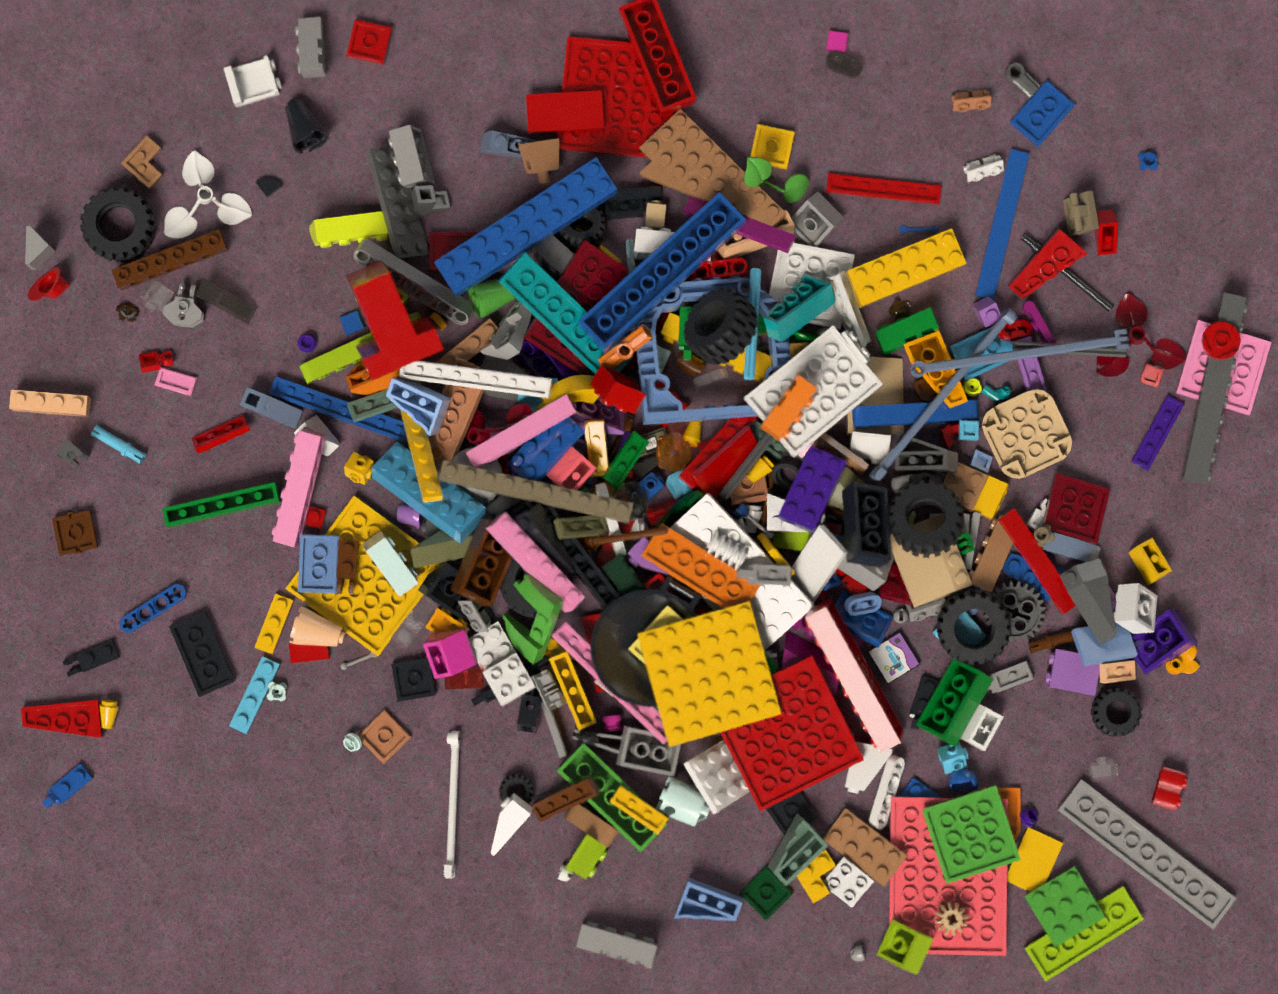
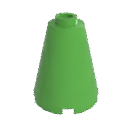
[468,279,516,319]

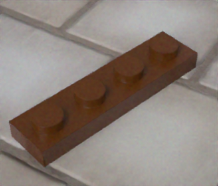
[530,776,600,822]

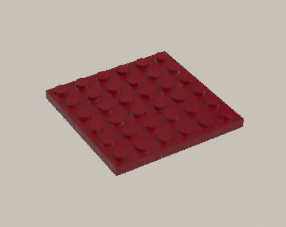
[523,240,671,376]

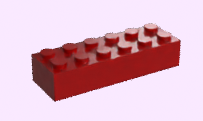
[619,0,697,117]

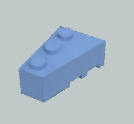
[674,878,743,921]

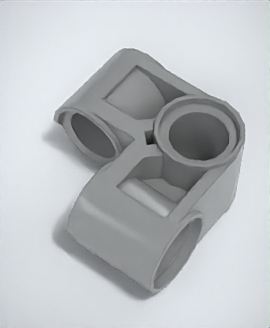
[891,473,942,494]

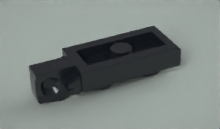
[909,676,940,730]

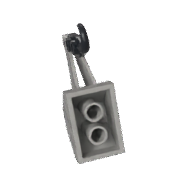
[572,726,681,776]

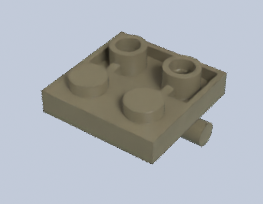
[1063,191,1099,237]

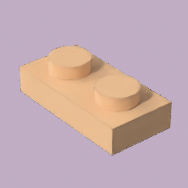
[1099,660,1136,683]

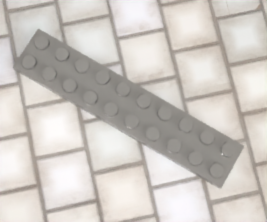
[1057,779,1237,929]

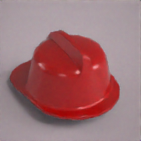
[28,267,69,301]

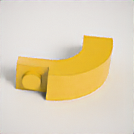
[536,375,599,411]

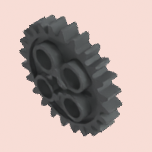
[983,581,1046,643]

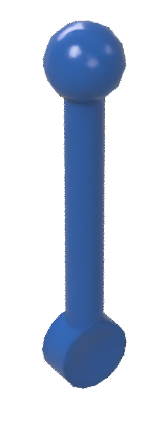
[899,225,939,233]

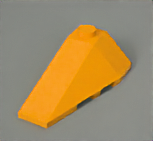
[903,331,968,408]

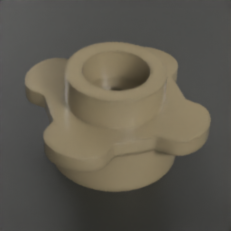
[1034,524,1055,547]

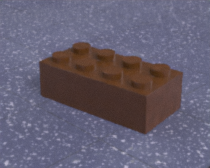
[450,519,513,607]

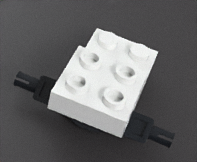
[469,622,550,707]

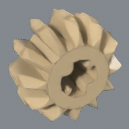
[935,902,968,936]

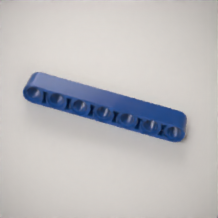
[852,400,979,428]

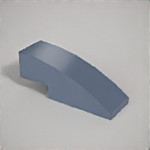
[1042,532,1101,563]

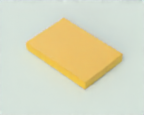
[1007,827,1063,892]

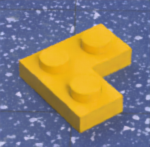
[797,850,836,904]

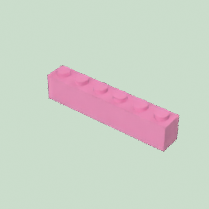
[272,429,326,547]
[486,512,585,612]

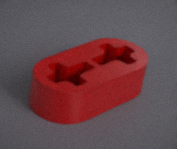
[998,320,1032,341]

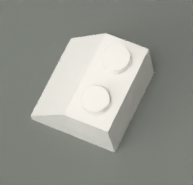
[849,432,891,465]

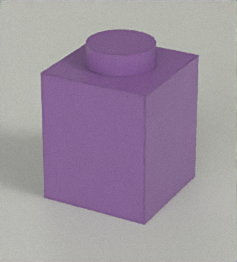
[972,296,1001,327]

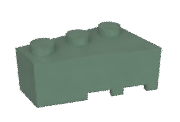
[768,814,828,886]

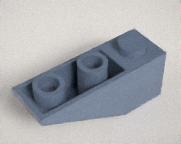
[480,131,538,158]
[240,387,303,429]

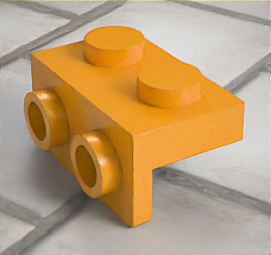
[425,607,470,634]

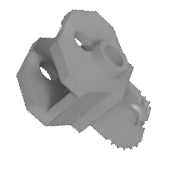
[163,283,204,328]

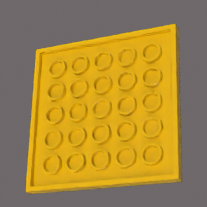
[285,496,445,657]
[637,601,781,747]

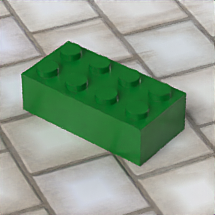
[916,658,993,747]

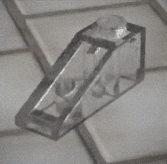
[391,595,441,650]

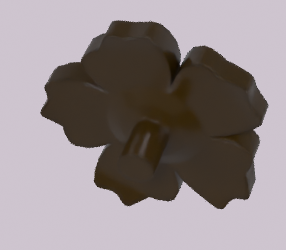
[888,299,911,321]
[116,302,140,323]

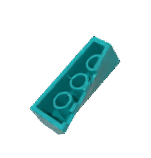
[764,273,835,342]

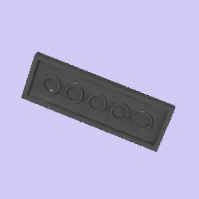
[366,147,430,259]

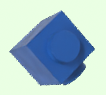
[634,472,664,503]

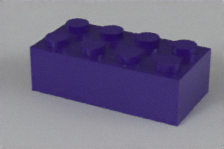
[778,446,847,534]

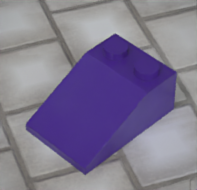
[1132,609,1198,674]

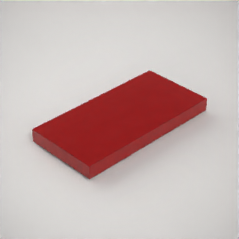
[526,90,604,133]
[692,426,757,498]

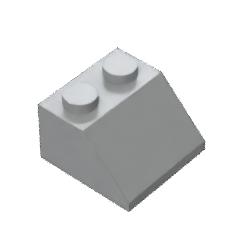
[791,192,845,247]

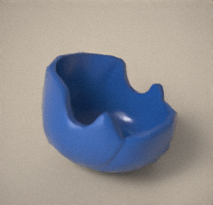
[949,769,978,791]

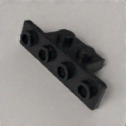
[601,186,662,220]

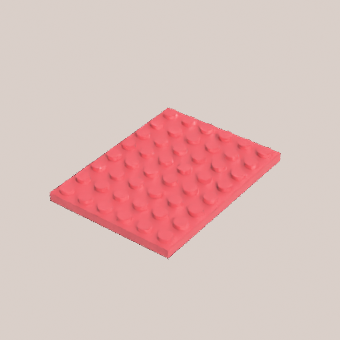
[889,797,1008,956]

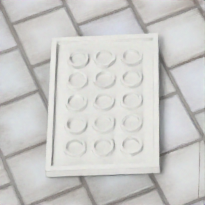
[744,326,883,458]

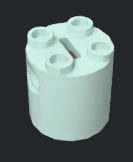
[656,776,710,827]

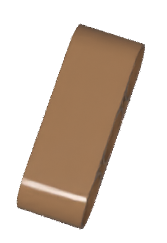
[564,804,619,848]

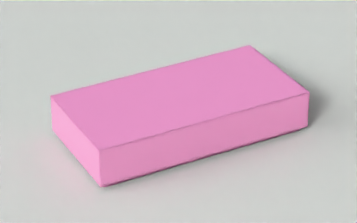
[155,367,197,396]

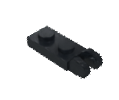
[62,640,119,677]

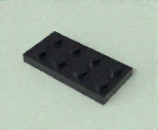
[169,611,235,697]

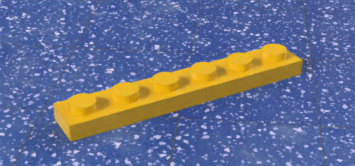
[400,410,443,503]

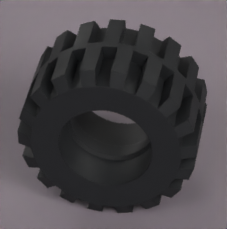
[558,206,605,252]
[1091,688,1142,737]

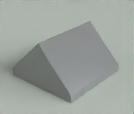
[25,226,56,270]

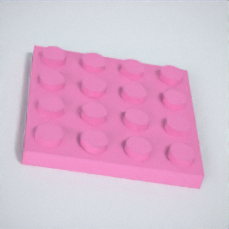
[1176,320,1271,416]

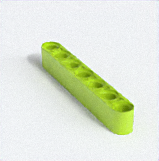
[299,312,421,384]

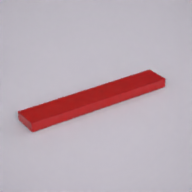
[826,173,942,205]
[998,508,1076,614]

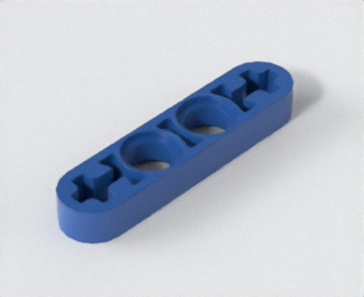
[120,584,187,633]

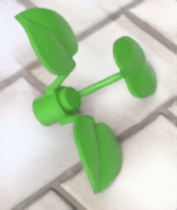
[744,157,810,203]

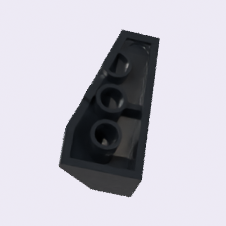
[510,503,576,576]
[418,562,495,625]

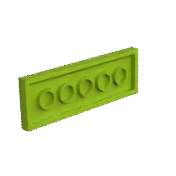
[1024,886,1144,982]

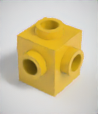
[344,452,374,485]

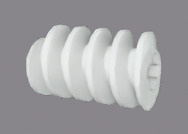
[706,530,748,570]

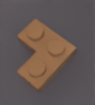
[121,136,162,189]

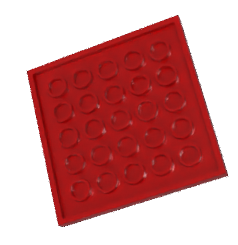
[557,37,680,158]
[720,655,864,811]

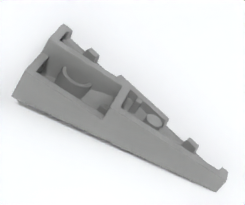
[480,301,532,360]

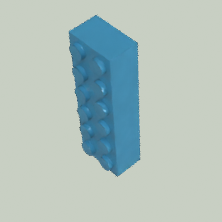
[372,442,485,544]

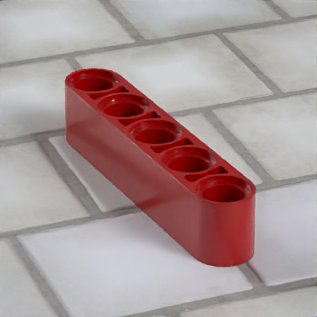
[684,258,750,282]

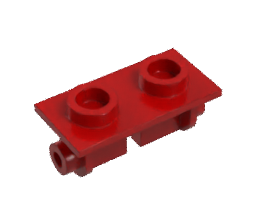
[645,497,682,526]

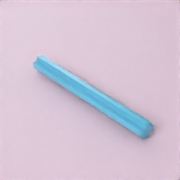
[744,268,761,380]

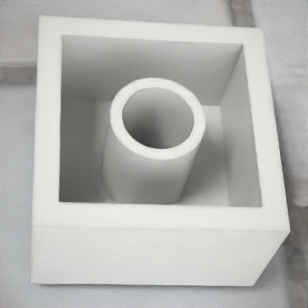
[1114,583,1157,634]

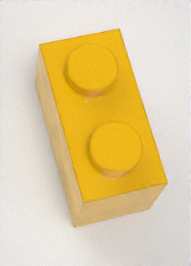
[1128,538,1172,585]

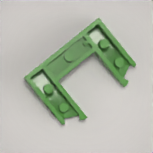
[503,573,564,664]

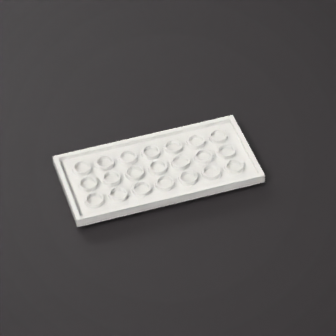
[670,493,815,651]

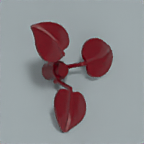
[1096,293,1186,377]
[465,404,532,475]

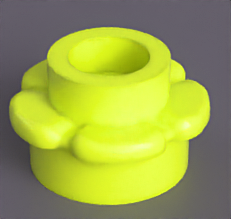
[963,378,982,397]

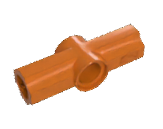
[598,324,653,369]

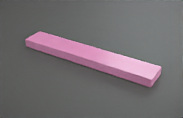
[466,395,576,468]

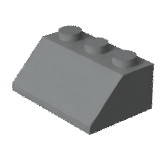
[388,125,435,188]

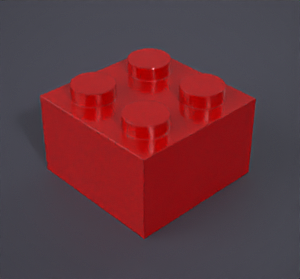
[590,365,646,414]

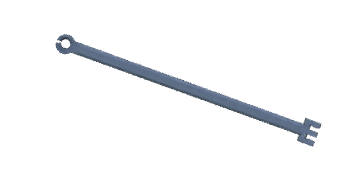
[869,308,1017,481]
[910,329,1130,378]

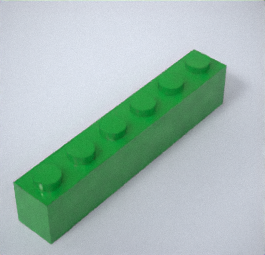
[162,482,282,529]

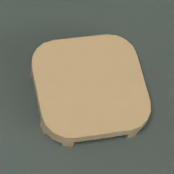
[982,389,1072,479]

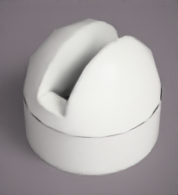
[557,864,573,881]

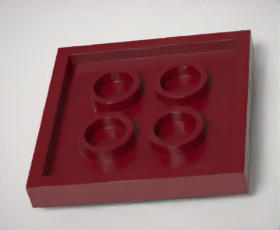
[1042,473,1110,545]

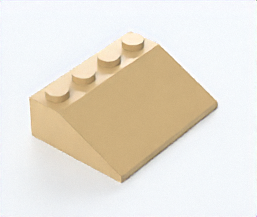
[846,357,904,435]
[890,514,972,608]

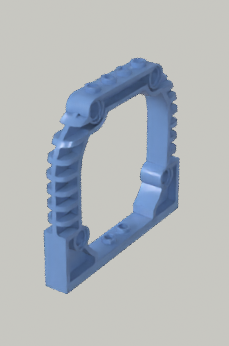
[635,276,791,425]

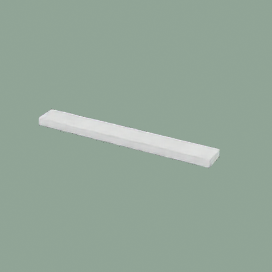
[399,360,552,398]

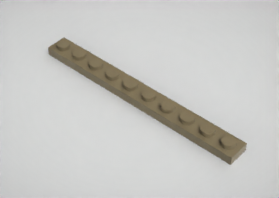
[439,460,633,524]

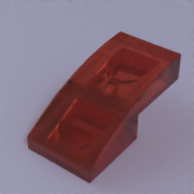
[445,669,484,690]

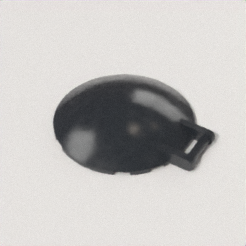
[590,575,702,707]

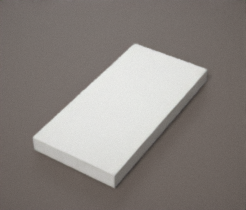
[791,525,848,603]

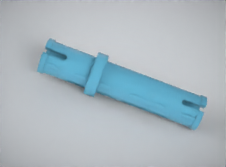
[91,425,146,464]

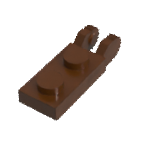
[336,540,359,595]

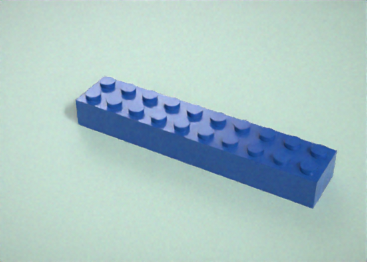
[434,158,618,298]
[578,192,746,354]

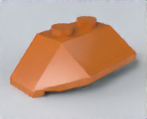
[345,360,421,396]

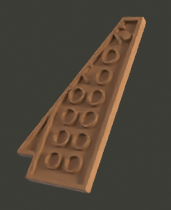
[639,109,786,227]

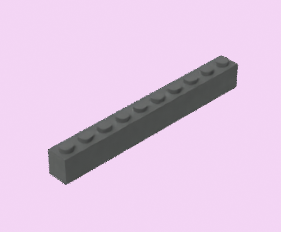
[1180,292,1248,486]

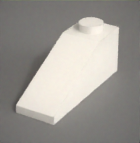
[491,794,532,856]

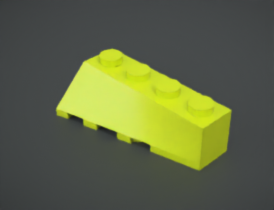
[309,211,389,248]

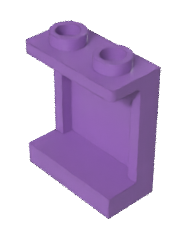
[1045,649,1100,696]

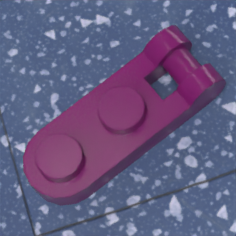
[1022,301,1056,343]

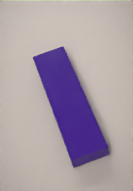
[1131,395,1184,471]

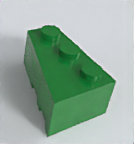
[875,307,939,356]

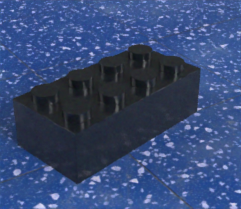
[842,482,892,568]

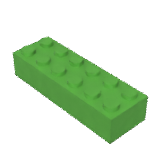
[557,744,667,852]

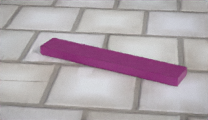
[683,196,796,253]

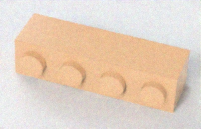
[718,210,795,260]
[9,390,91,417]

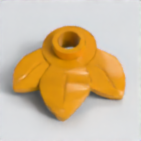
[1165,645,1200,675]

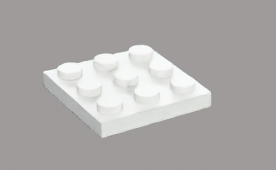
[684,740,750,814]

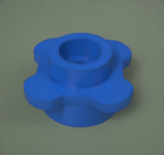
[1138,151,1158,171]

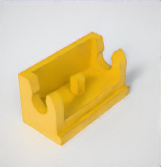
[973,476,1009,521]

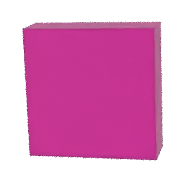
[826,31,848,53]

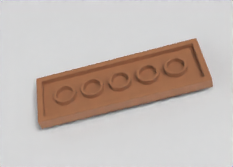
[427,357,485,473]

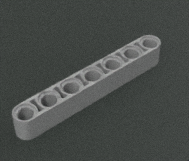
[354,240,473,325]

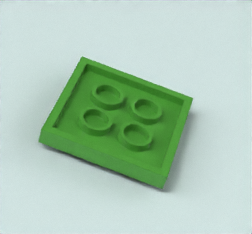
[1024,866,1105,947]

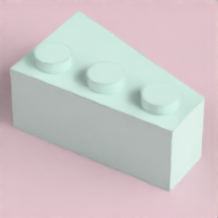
[362,531,418,597]

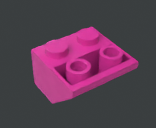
[423,628,477,679]

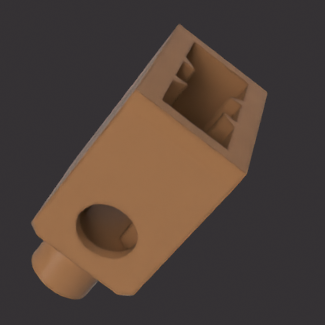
[518,138,559,184]

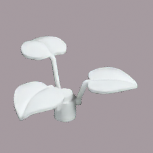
[164,151,252,238]

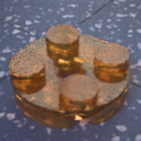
[656,433,692,472]

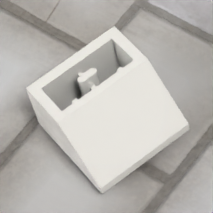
[960,704,1003,751]

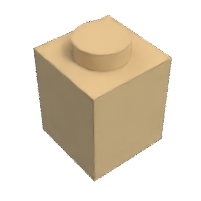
[645,201,666,230]

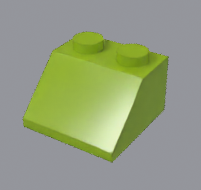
[566,834,608,879]
[877,919,933,974]

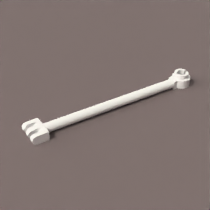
[444,731,461,878]

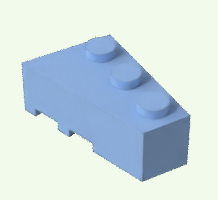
[386,376,451,436]

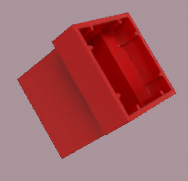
[346,260,444,381]

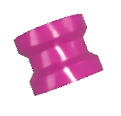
[603,715,623,732]

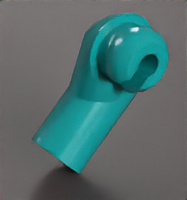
[981,384,1011,402]

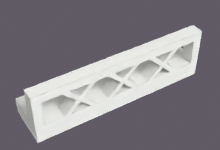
[825,271,871,347]

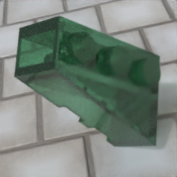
[602,553,648,597]

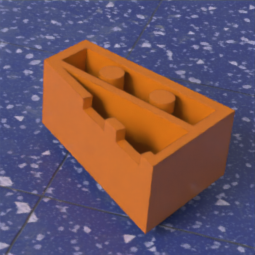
[760,375,817,441]

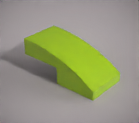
[772,531,811,552]

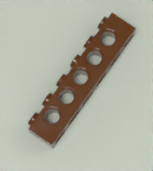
[111,230,228,291]

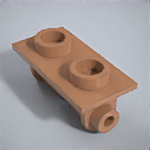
[951,89,991,112]

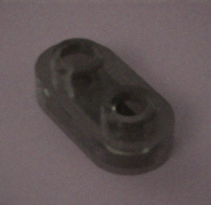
[825,51,863,78]

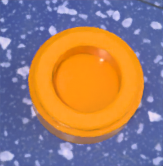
[429,313,447,331]

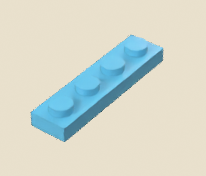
[229,656,280,734]

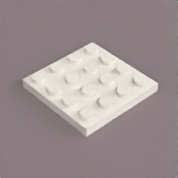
[769,243,855,330]

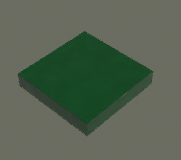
[739,866,793,921]

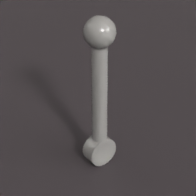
[340,652,377,670]

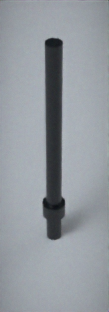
[1021,233,1114,312]

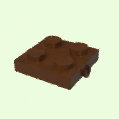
[52,510,98,556]

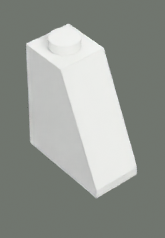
[844,741,893,794]

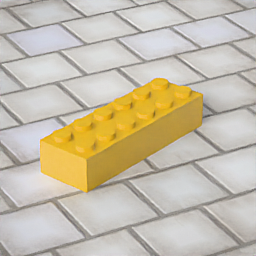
[845,228,967,309]

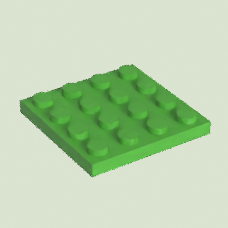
[922,785,1021,884]

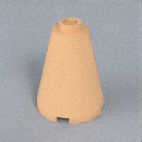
[290,606,345,647]

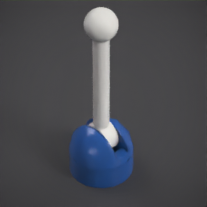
[732,502,774,539]

